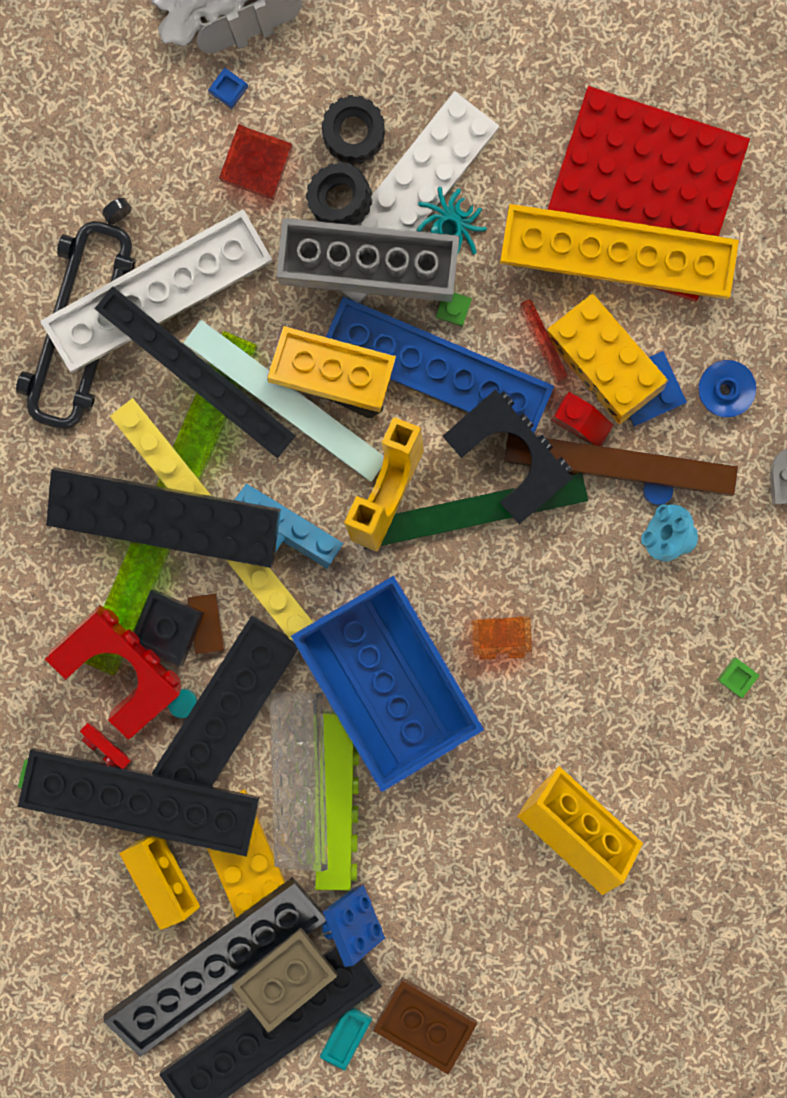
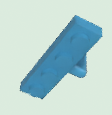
[234,483,344,569]

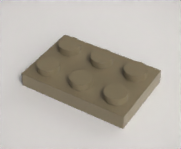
[232,928,338,1033]

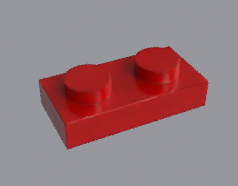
[79,722,133,769]

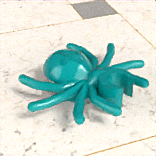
[416,186,487,255]

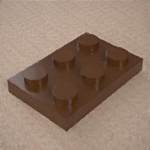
[373,977,477,1075]

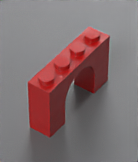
[44,605,182,740]

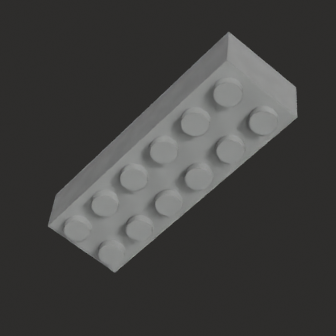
[276,218,459,302]

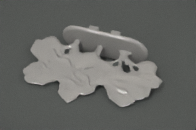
[151,0,302,53]

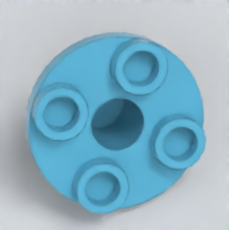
[641,504,698,562]

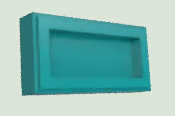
[319,1007,372,1071]

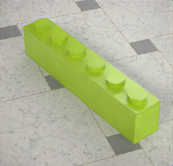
[315,711,359,890]

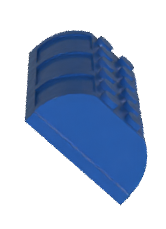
[291,576,484,792]

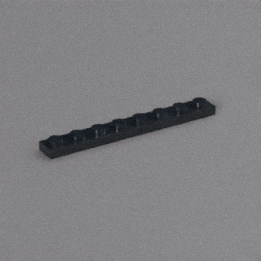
[94,286,296,459]

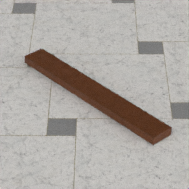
[504,433,738,496]

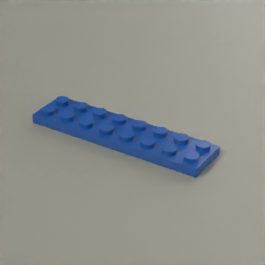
[326,297,554,433]

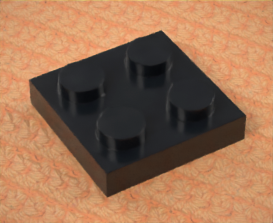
[134,589,205,666]

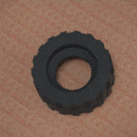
[322,95,385,165]
[306,162,373,225]

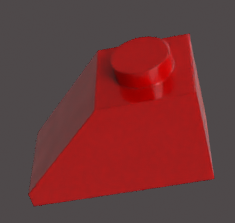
[550,392,614,446]

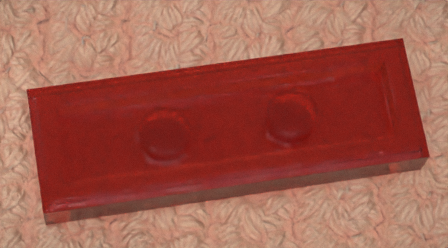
[519,299,568,384]

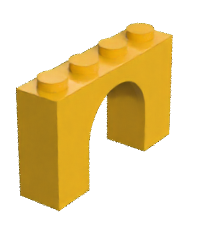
[344,417,424,552]

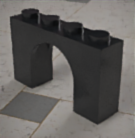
[443,389,572,524]

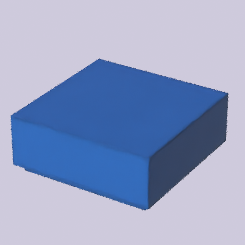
[208,67,248,109]

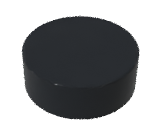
[102,198,132,224]

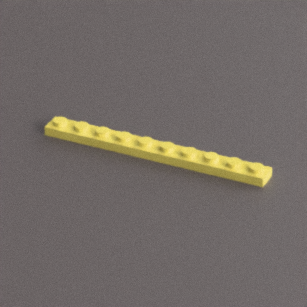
[110,398,313,641]

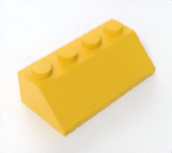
[517,766,643,895]

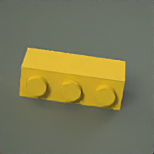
[119,835,201,930]

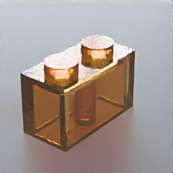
[471,616,532,660]

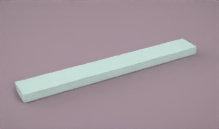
[183,320,384,482]

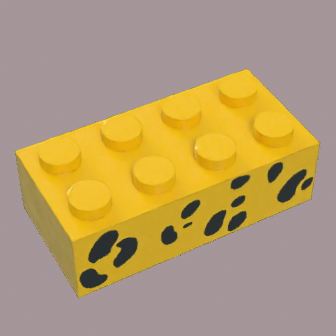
[546,293,668,425]

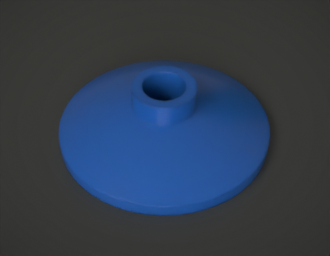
[698,360,757,417]

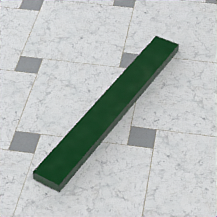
[364,473,588,550]

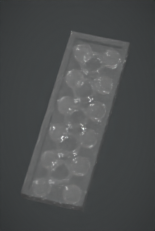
[270,692,328,872]

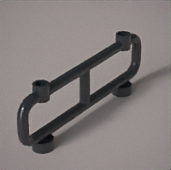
[16,221,136,429]

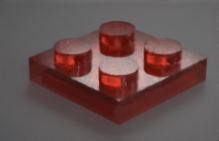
[219,124,293,200]

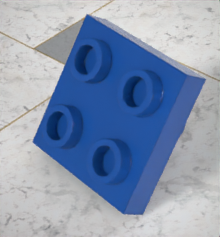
[322,885,385,967]

